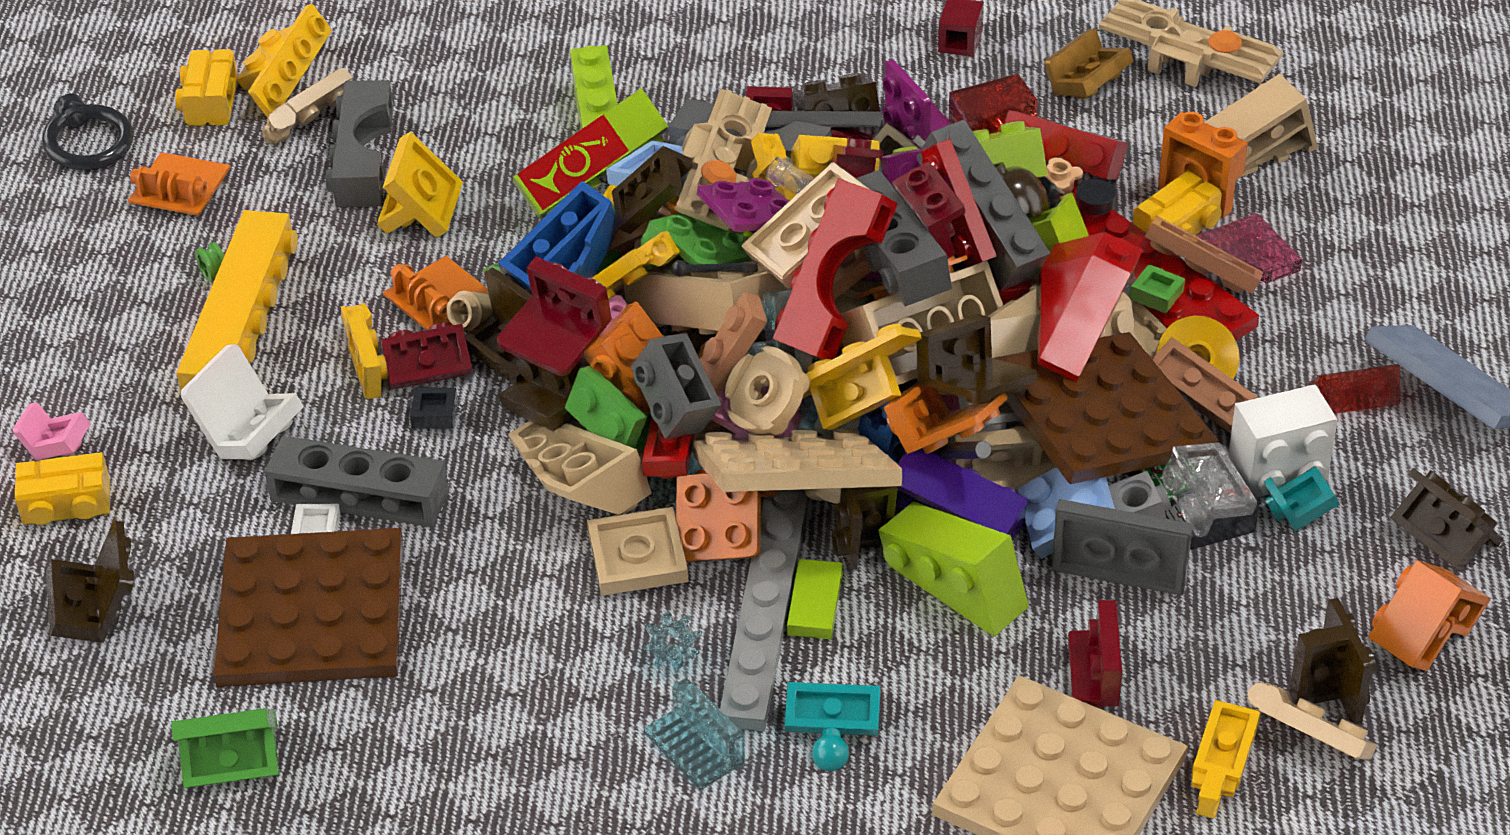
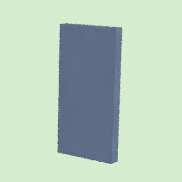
[1365,325,1510,429]

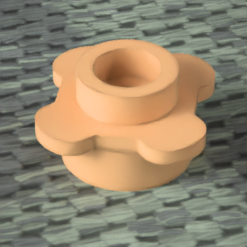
[1046,158,1083,194]

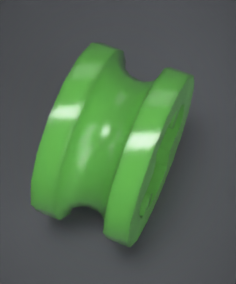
[195,242,224,282]

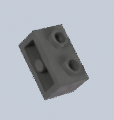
[631,333,722,439]

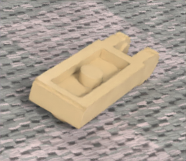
[261,67,353,145]
[1246,681,1377,761]

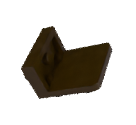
[465,267,532,385]
[916,314,1038,404]
[46,520,134,643]

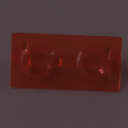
[1309,364,1400,414]

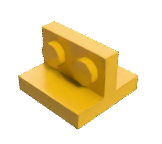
[377,131,463,238]

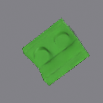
[171,708,280,788]

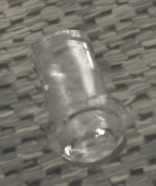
[766,156,815,195]

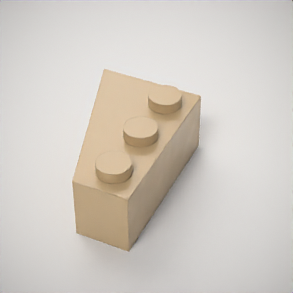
[1205,74,1319,178]

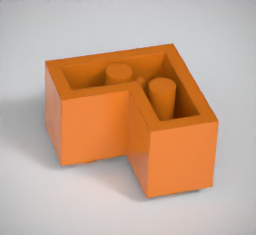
[1368,560,1491,671]

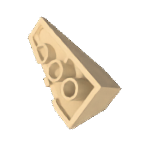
[989,282,1135,358]
[508,421,652,515]

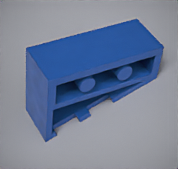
[498,181,619,294]

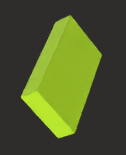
[787,559,843,640]

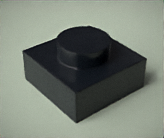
[410,387,458,429]

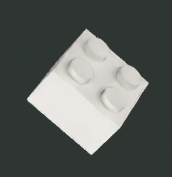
[1228,385,1338,498]

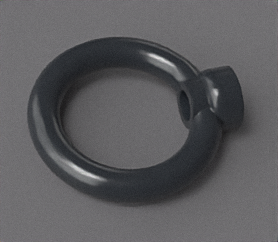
[42,93,134,170]

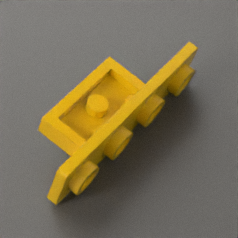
[236,4,332,118]
[763,324,922,430]

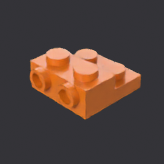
[1158,112,1248,219]
[583,301,664,414]

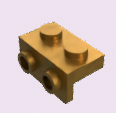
[1044,29,1134,99]

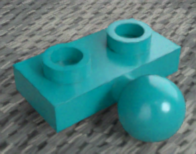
[785,682,881,771]

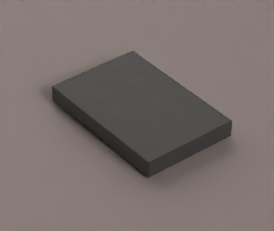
[766,111,881,127]
[1052,499,1193,596]

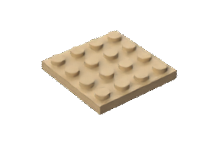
[694,428,902,492]
[932,675,1188,835]

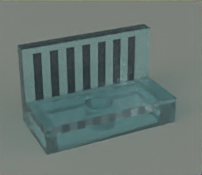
[644,677,745,791]

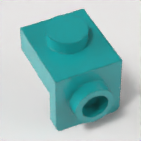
[1263,466,1340,531]

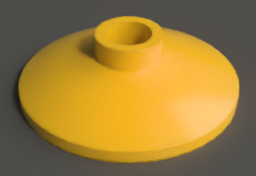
[1156,316,1240,379]

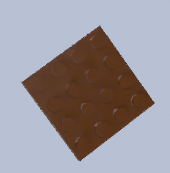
[994,332,1219,485]
[214,528,403,687]

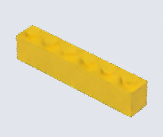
[176,210,298,403]

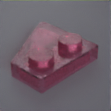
[1196,213,1302,284]

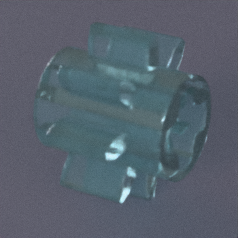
[643,612,702,670]

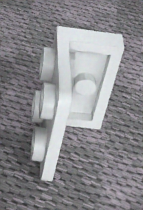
[181,344,304,460]

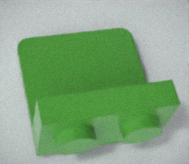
[641,213,753,273]
[565,365,652,453]

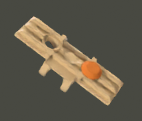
[1099,0,1283,87]
[675,88,772,231]

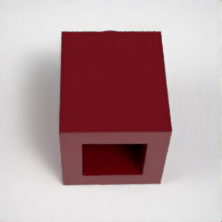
[938,0,984,57]

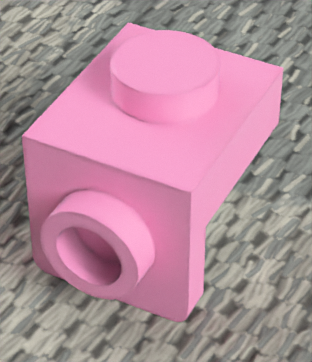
[13,402,91,461]

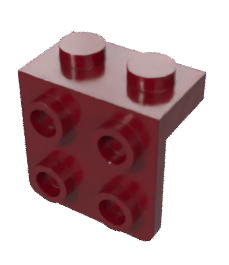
[497,257,612,376]

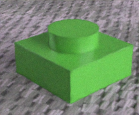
[1129,265,1186,313]

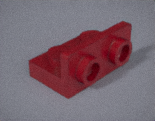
[892,162,966,259]
[381,322,472,390]
[1068,600,1122,707]

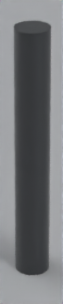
[935,441,991,460]

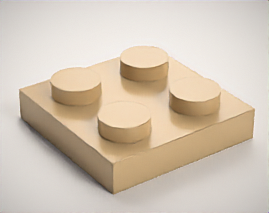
[587,507,689,596]

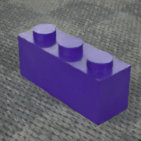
[895,448,1029,541]

